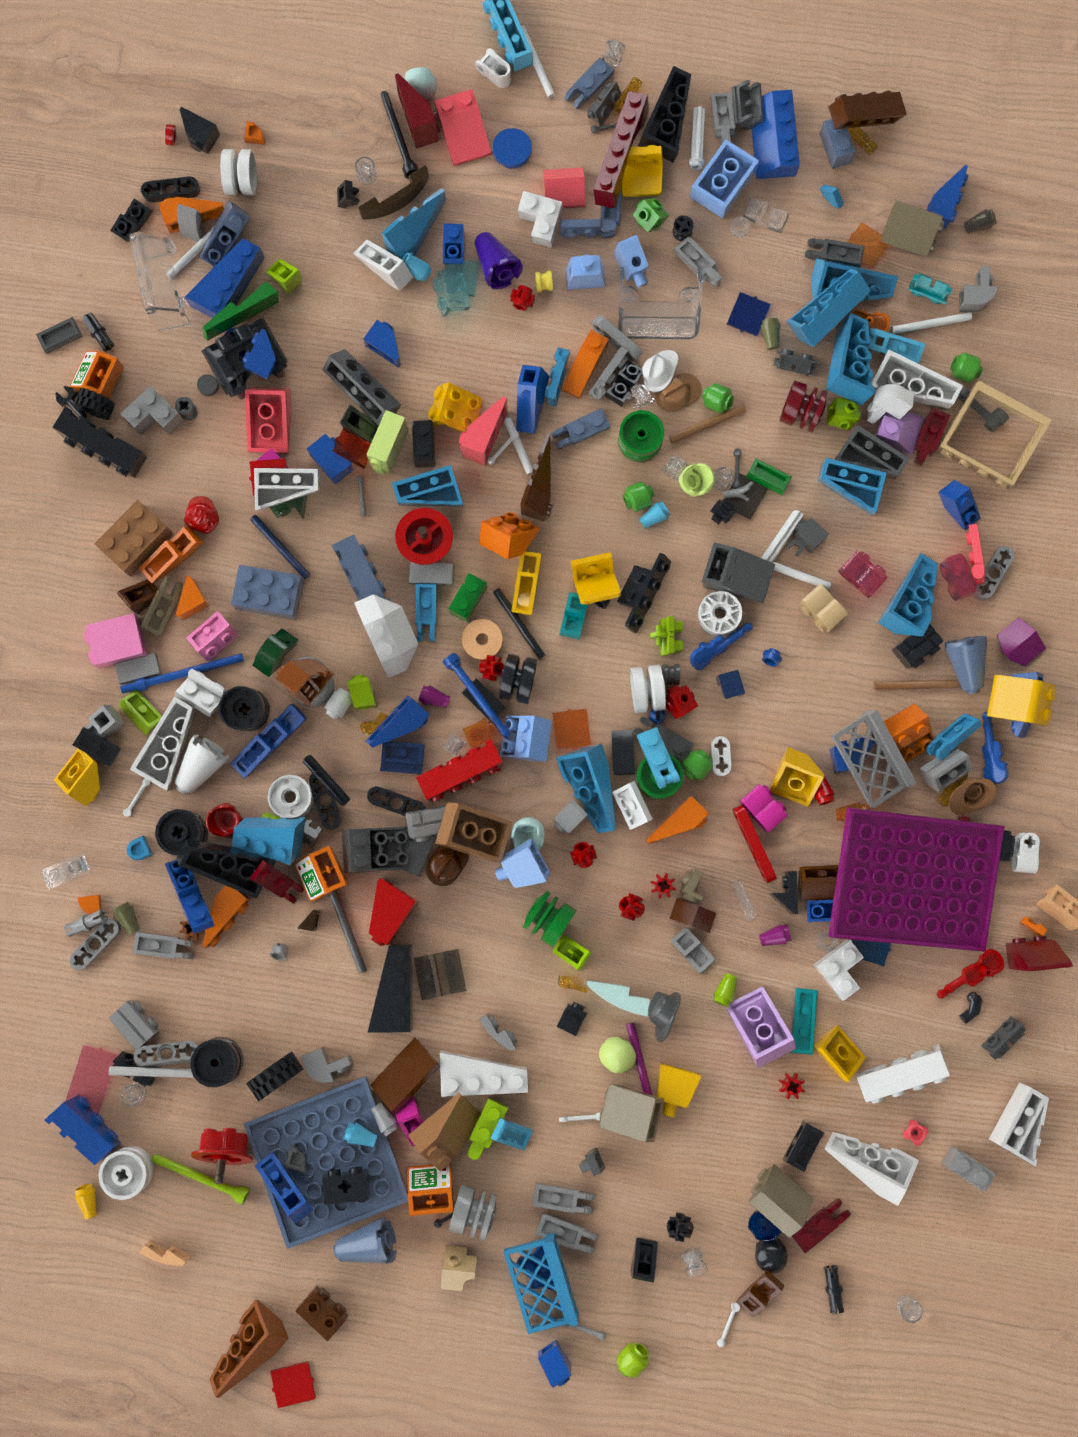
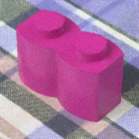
[739,784,788,833]

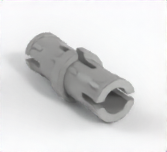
[64,909,108,937]

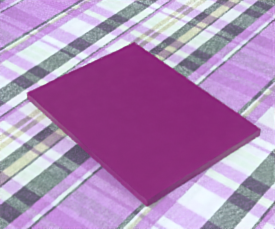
[828,807,1005,952]

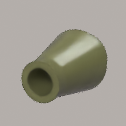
[760,318,781,350]
[113,902,140,935]

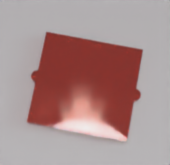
[333,428,371,469]

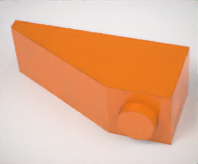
[158,197,224,234]
[561,330,609,399]
[645,796,709,844]

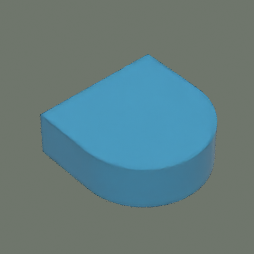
[127,836,153,860]

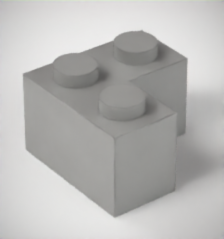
[120,386,184,435]

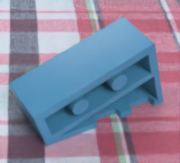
[818,458,887,516]
[392,465,463,507]
[232,817,306,865]

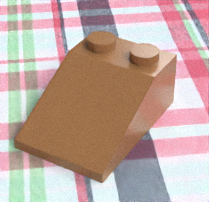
[409,1093,481,1171]

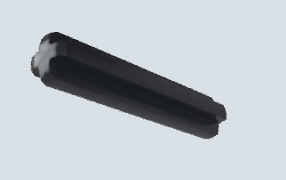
[302,755,350,806]

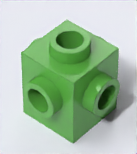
[632,198,669,232]

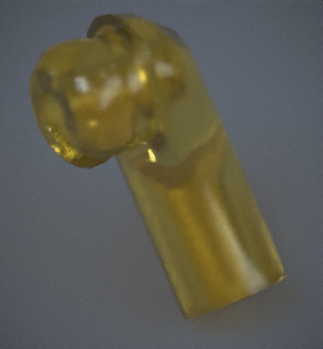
[360,711,388,735]

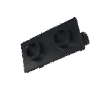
[113,1051,156,1087]

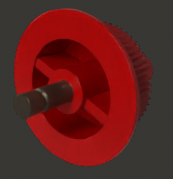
[395,508,453,565]
[191,1128,253,1184]

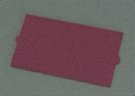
[66,1045,117,1114]

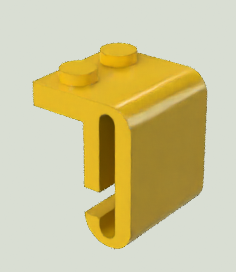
[987,675,1056,727]

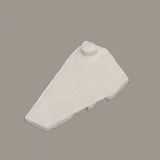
[825,1132,919,1206]

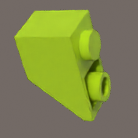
[347,674,377,711]

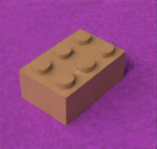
[94,499,173,577]
[435,803,513,863]

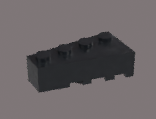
[638,66,691,163]
[52,406,147,478]
[177,839,276,899]
[367,944,413,1033]

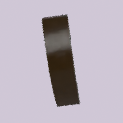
[358,165,429,220]

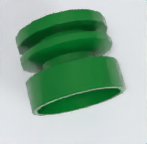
[522,890,577,947]

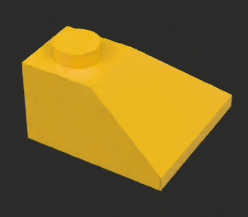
[770,747,824,807]
[54,749,100,807]

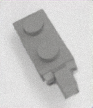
[710,92,735,145]
[673,236,722,288]
[589,346,628,401]

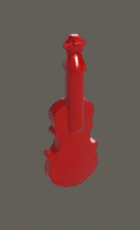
[936,949,1005,999]

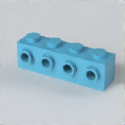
[482,0,533,72]

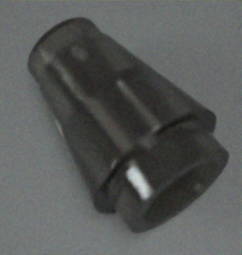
[964,209,996,234]

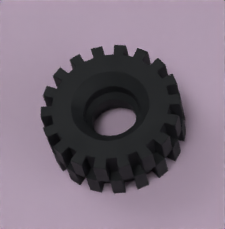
[246,1051,304,1102]

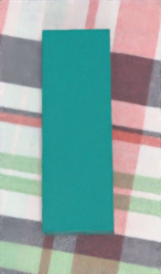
[791,988,818,1055]

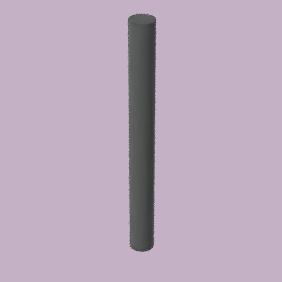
[329,891,367,974]

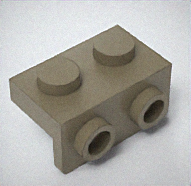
[680,868,704,903]

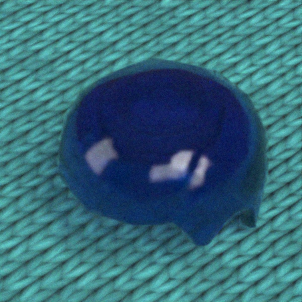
[748,1210,782,1242]

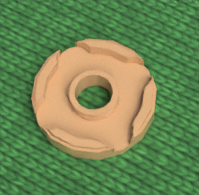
[461,619,503,660]

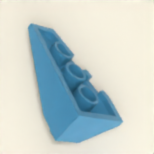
[382,188,446,260]
[811,258,898,301]
[878,553,938,636]
[556,744,616,833]

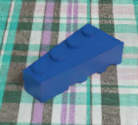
[185,239,265,318]

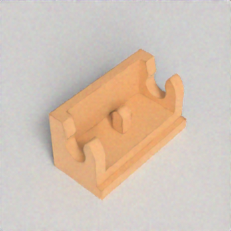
[1036,885,1078,931]

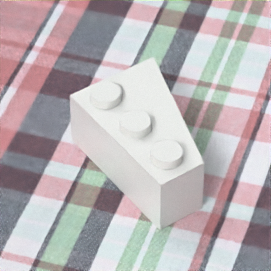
[254,468,320,511]
[989,1082,1049,1167]

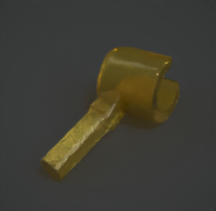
[558,976,587,993]

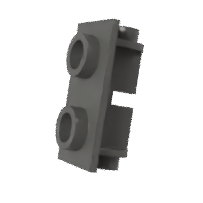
[587,81,622,126]
[773,348,817,376]
[981,1016,1026,1060]

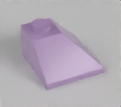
[875,412,925,455]

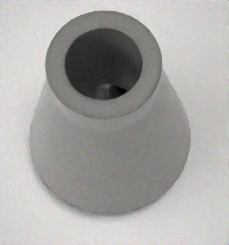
[371,1102,400,1136]

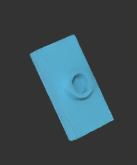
[491,1118,533,1150]

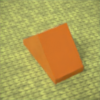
[176,576,210,620]

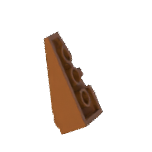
[210,1300,289,1398]

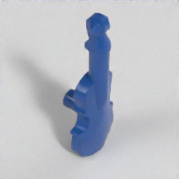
[690,623,753,670]
[982,712,1009,785]

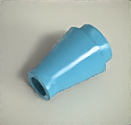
[402,253,432,282]
[639,501,671,529]
[343,1122,377,1148]

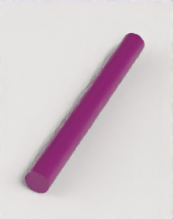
[626,1022,653,1095]

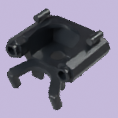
[201,317,288,400]

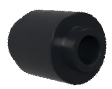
[1000,830,1016,862]

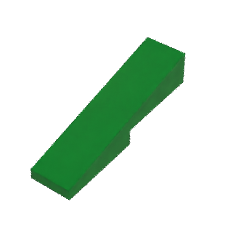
[202,282,278,341]

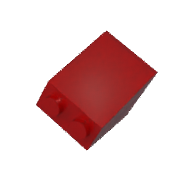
[369,878,419,946]

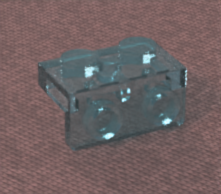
[432,269,471,317]

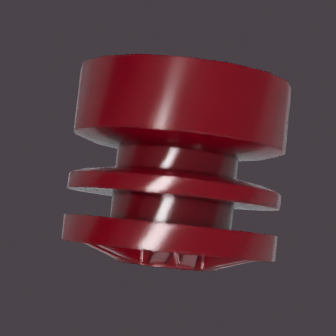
[779,380,828,433]

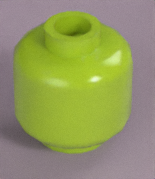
[617,1343,649,1378]

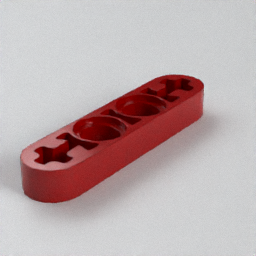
[732,804,777,884]

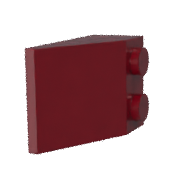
[394,73,440,148]
[1005,936,1073,971]

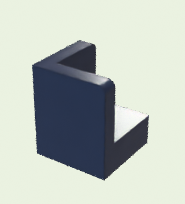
[716,670,745,699]

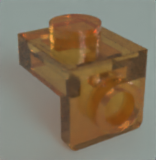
[463,718,496,749]

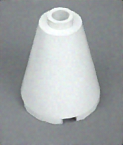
[175,734,229,794]

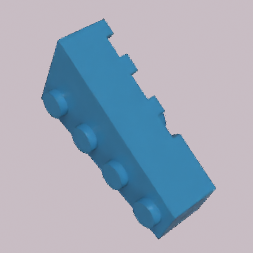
[786,269,871,347]
[826,313,875,405]

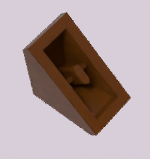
[117,579,158,615]
[669,899,716,933]

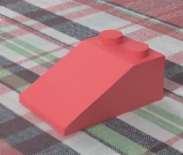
[434,89,491,166]
[245,387,292,453]
[459,397,508,466]

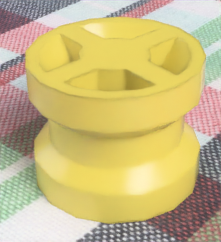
[535,270,553,293]

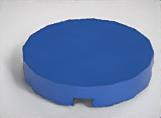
[493,128,532,169]

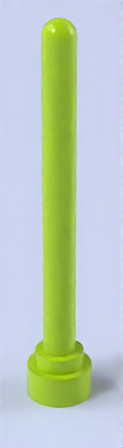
[151,1154,250,1205]

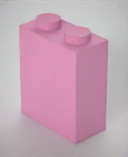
[84,613,148,668]

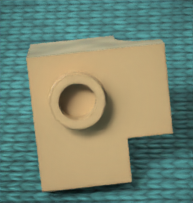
[441,1245,477,1291]

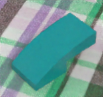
[559,592,588,640]

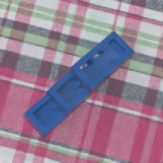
[230,703,308,778]

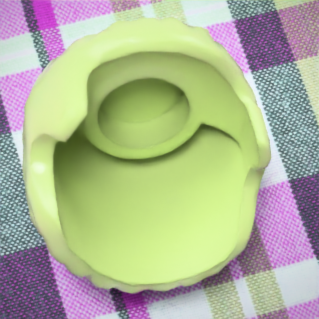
[679,463,715,497]
[599,1037,636,1074]

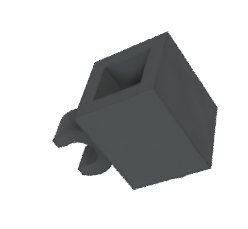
[787,518,829,556]

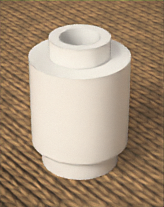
[324,688,352,720]

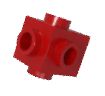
[665,684,698,719]

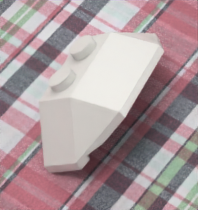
[354,594,418,678]

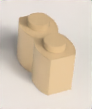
[800,584,848,633]

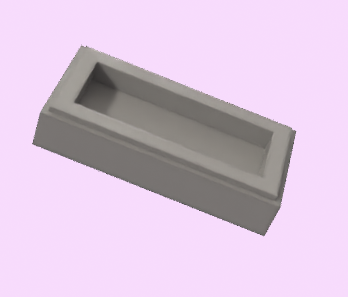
[115,653,161,685]

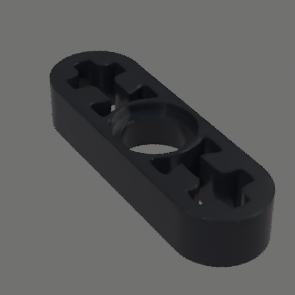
[141,176,200,203]
[309,774,341,830]
[367,786,426,817]

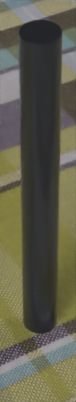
[493,588,546,660]

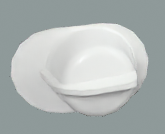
[642,350,679,392]

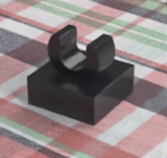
[337,180,360,209]

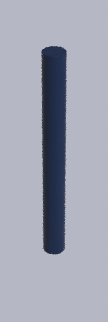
[250,515,310,579]

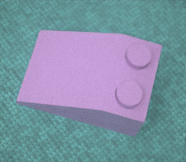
[726,986,796,1068]

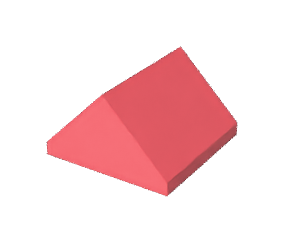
[543,167,585,208]

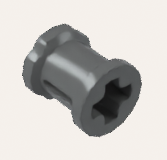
[175,397,198,421]

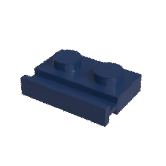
[380,741,425,775]

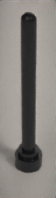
[381,91,419,179]

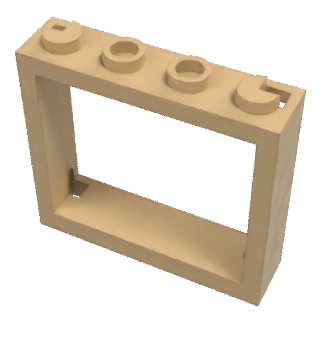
[938,380,1052,488]

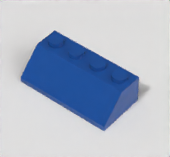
[751,89,800,179]

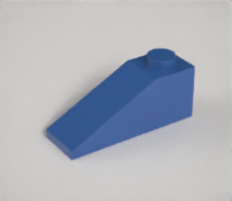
[365,695,430,748]
[255,1152,314,1224]

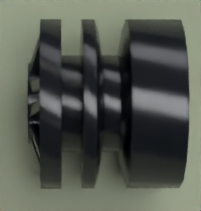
[219,686,270,731]

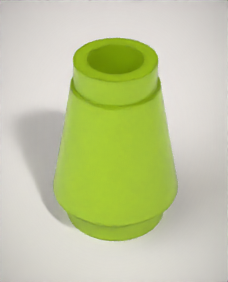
[713,973,737,1007]

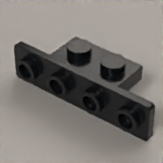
[617,553,671,634]

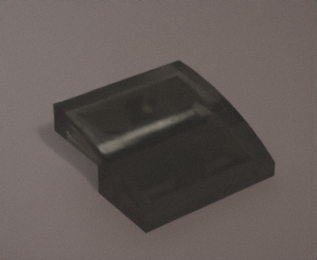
[414,949,467,1000]

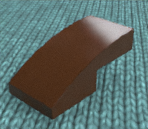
[737,1270,784,1317]

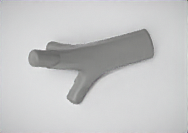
[723,482,753,502]

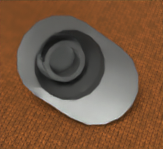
[648,992,681,1042]

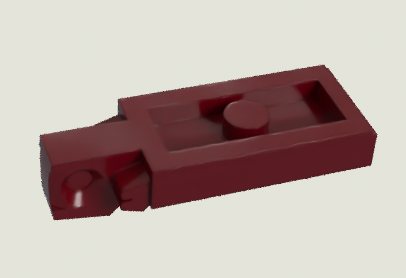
[914,407,950,466]

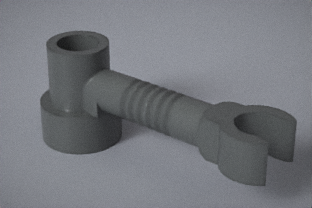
[958,388,1009,432]

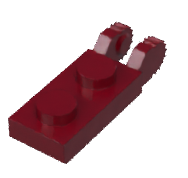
[250,861,305,904]
[792,1198,851,1254]

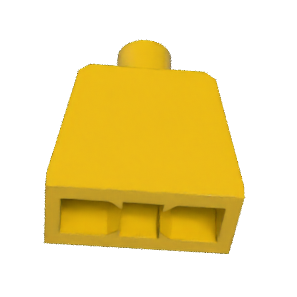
[656,1062,701,1118]

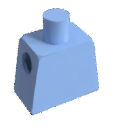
[614,235,649,288]
[566,254,605,290]
[495,838,550,888]

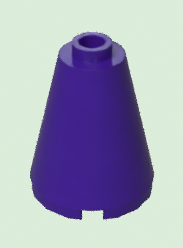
[474,232,523,290]

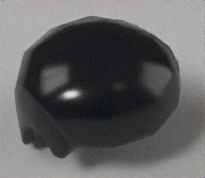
[755,1236,788,1274]

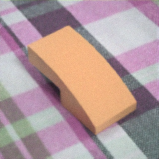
[140,1241,190,1266]

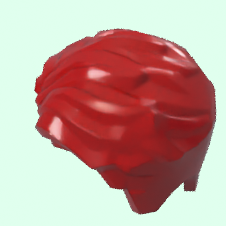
[184,496,219,534]
[206,803,243,838]

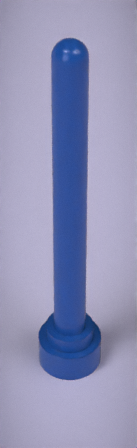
[443,652,510,737]

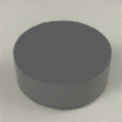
[197,374,219,396]

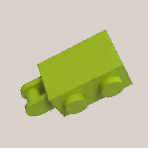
[468,1096,508,1160]

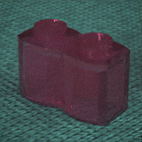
[838,550,888,598]
[940,553,976,601]

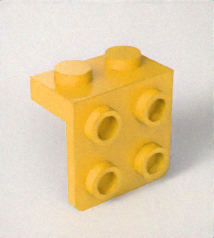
[622,145,663,197]
[428,382,483,432]
[570,552,621,605]

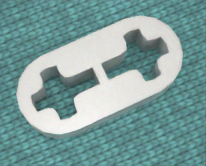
[710,736,731,777]

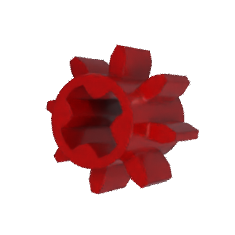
[510,285,535,311]
[479,655,505,681]
[570,842,597,868]
[650,873,676,899]
[619,893,645,921]
[778,1073,805,1099]

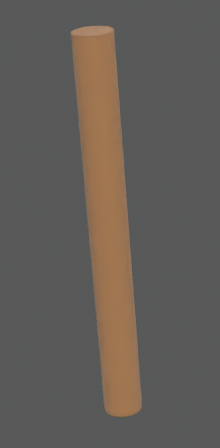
[669,404,746,443]
[874,680,959,690]

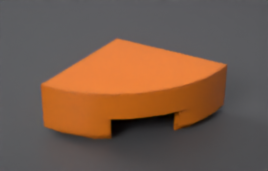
[244,121,265,145]
[77,895,102,914]
[1020,917,1048,936]

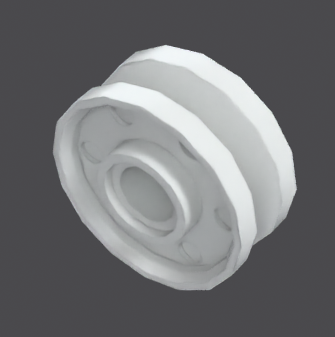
[697,591,743,636]
[268,775,314,819]

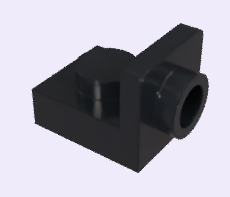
[557,1002,587,1036]

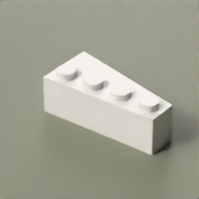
[871,350,963,409]
[130,697,196,791]
[857,1044,950,1104]
[440,1050,528,1097]

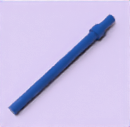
[120,653,244,694]

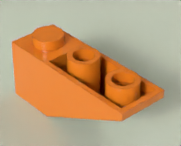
[202,885,251,948]

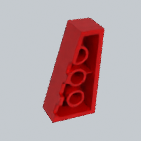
[416,739,503,803]

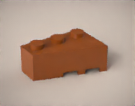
[276,659,335,707]

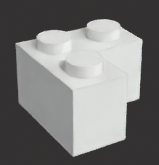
[518,191,563,248]
[813,939,864,1001]

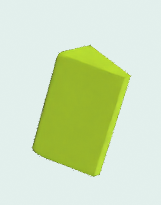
[119,690,162,736]

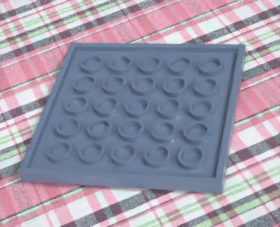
[244,1076,408,1249]

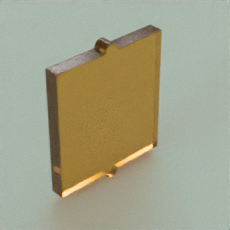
[847,222,889,268]
[552,709,591,749]

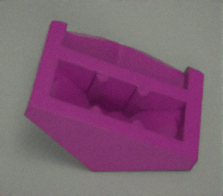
[997,617,1046,667]

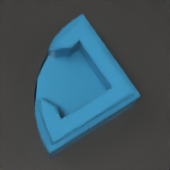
[820,184,844,209]

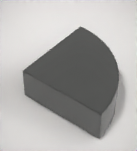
[284,1144,307,1173]

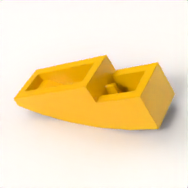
[511,551,542,615]

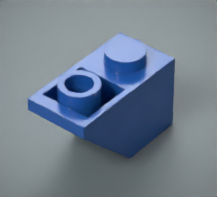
[443,224,465,264]
[243,329,277,380]
[938,480,981,531]
[829,738,875,773]
[538,1340,571,1388]

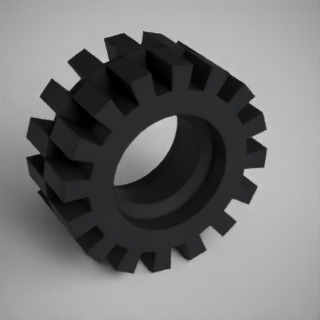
[74,388,115,420]

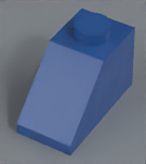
[363,320,401,368]

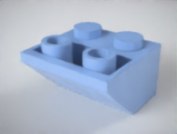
[500,715,552,762]

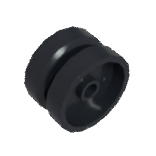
[499,654,537,704]
[155,809,208,856]
[190,1037,243,1088]

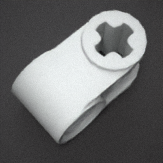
[475,48,512,88]
[1011,833,1040,874]

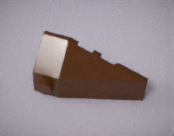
[520,433,553,522]

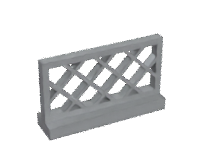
[831,710,917,809]

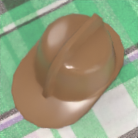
[655,373,702,412]
[949,777,996,816]

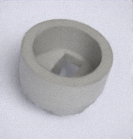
[270,943,288,961]

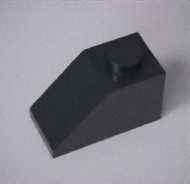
[180,107,220,154]

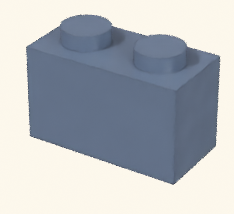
[820,119,856,169]

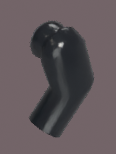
[959,992,983,1024]

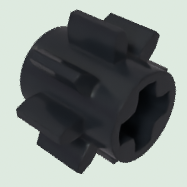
[710,499,736,525]
[667,1212,694,1242]

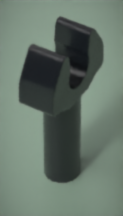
[55,386,88,418]

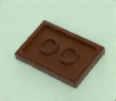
[370,1038,440,1114]

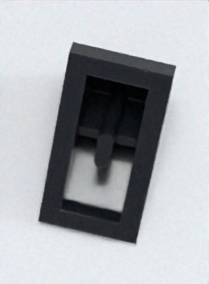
[630,1238,658,1283]

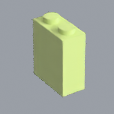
[367,410,409,474]

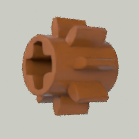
[179,921,205,941]

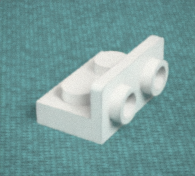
[175,669,226,717]
[613,781,653,830]

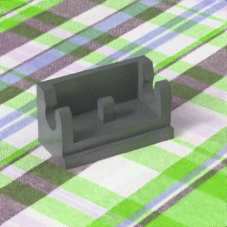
[731,80,764,130]

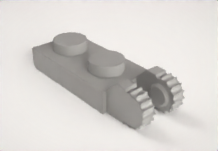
[133,932,196,959]
[532,1183,595,1214]
[536,1212,599,1254]

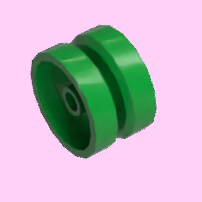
[618,410,664,462]
[636,754,683,800]

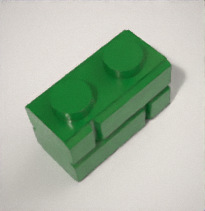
[448,573,488,622]

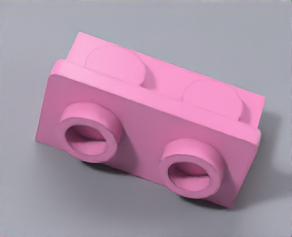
[186,611,239,661]

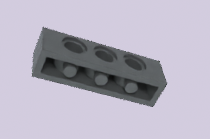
[322,349,401,426]

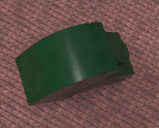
[252,628,298,677]

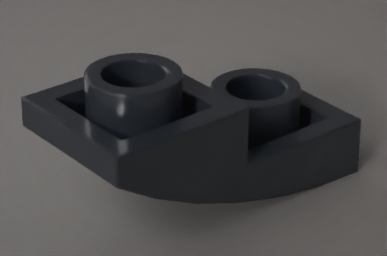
[110,198,153,242]
[605,360,643,407]
[612,730,635,776]

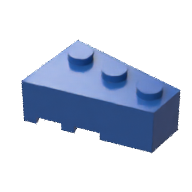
[44,1094,121,1165]

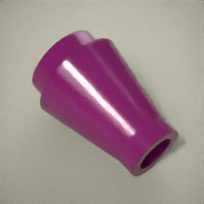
[418,685,450,708]
[759,924,792,947]

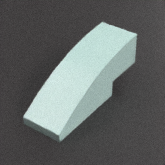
[586,980,650,1016]

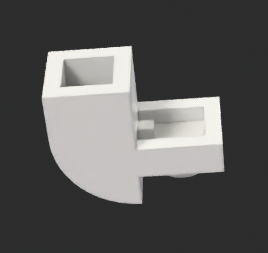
[867,384,914,425]

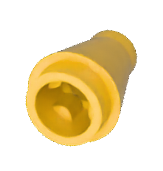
[74,1184,97,1219]

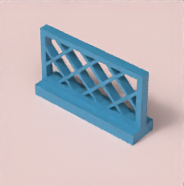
[503,1233,579,1334]

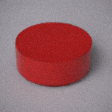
[165,124,176,146]

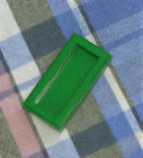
[746,458,792,496]

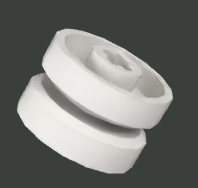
[220,149,257,196]
[630,664,666,714]
[98,1146,154,1200]

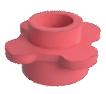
[903,1120,929,1146]

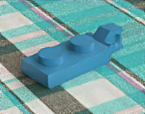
[545,347,570,406]

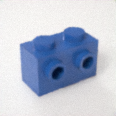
[306,433,354,485]

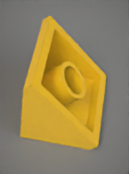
[814,1025,866,1082]

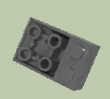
[702,542,775,603]
[342,827,411,873]

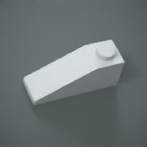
[353,240,413,291]

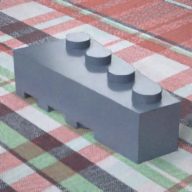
[332,535,391,601]

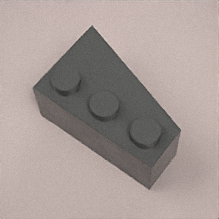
[835,425,910,479]

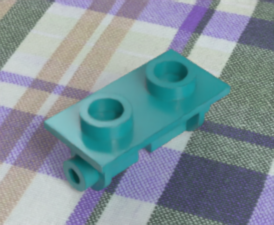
[908,273,953,305]

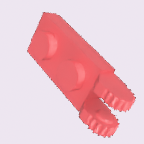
[966,524,986,585]

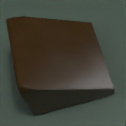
[297,910,320,931]

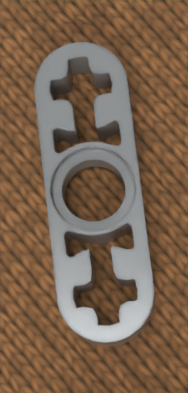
[591,315,642,361]
[973,546,1015,601]
[69,919,121,970]
[134,1041,198,1068]

